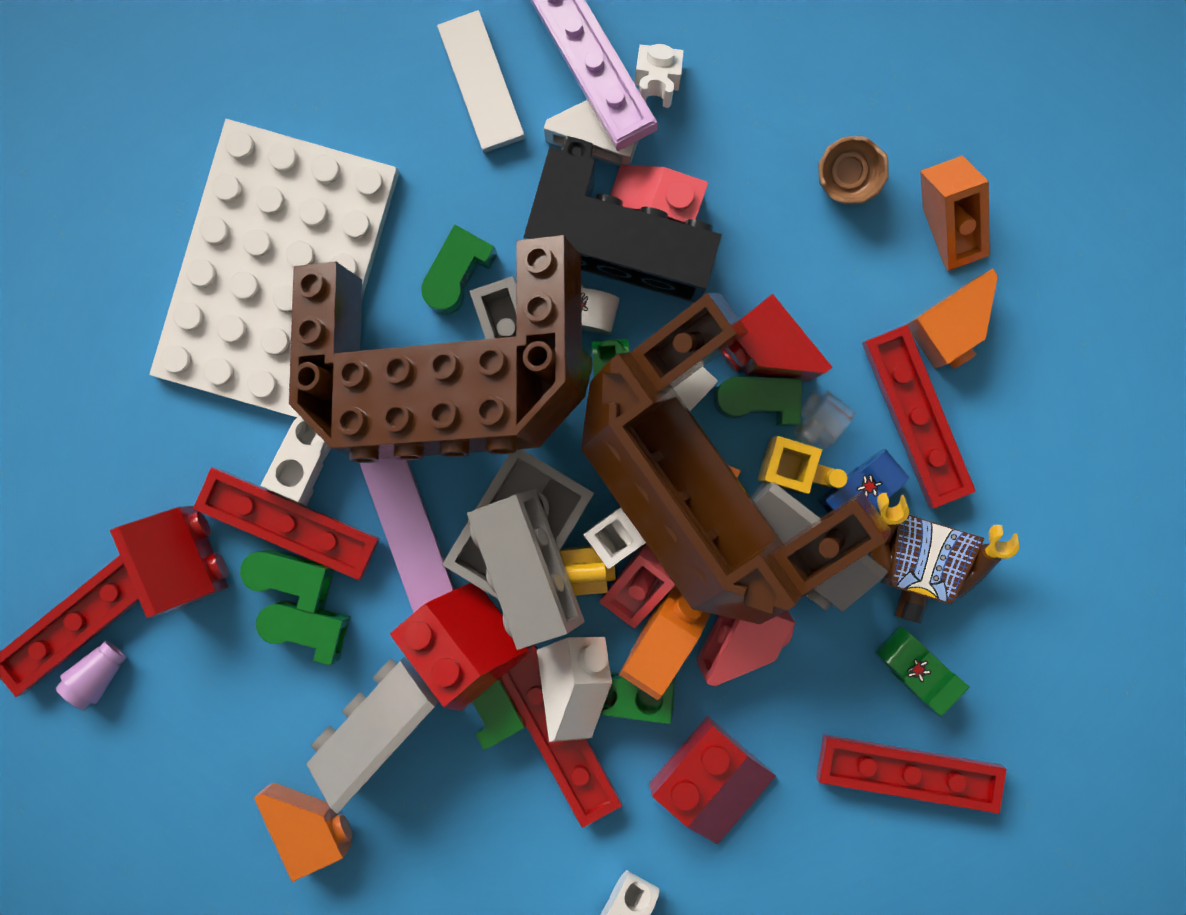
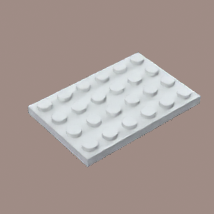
[149,119,400,417]

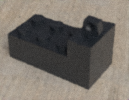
[524,136,722,303]

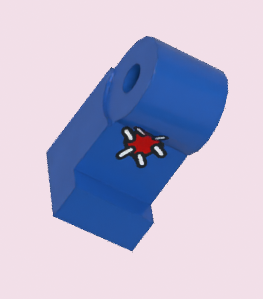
[818,449,909,513]

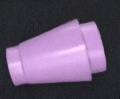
[56,640,127,710]

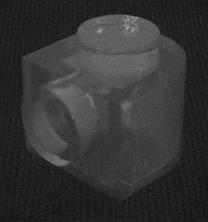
[794,390,856,449]

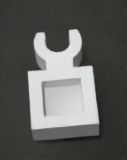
[634,44,684,108]

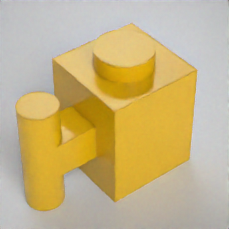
[757,436,848,494]
[559,545,616,596]

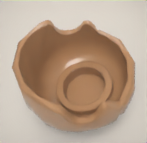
[818,136,889,205]

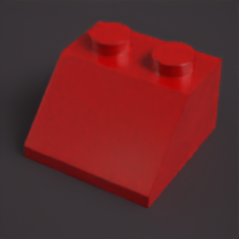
[720,294,833,382]
[110,506,229,618]
[390,582,532,711]
[649,715,776,844]

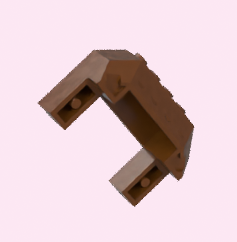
[289,235,592,463]
[581,293,891,624]

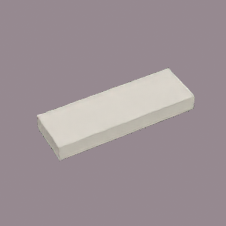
[437,10,525,154]

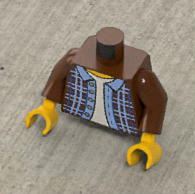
[870,493,1019,624]

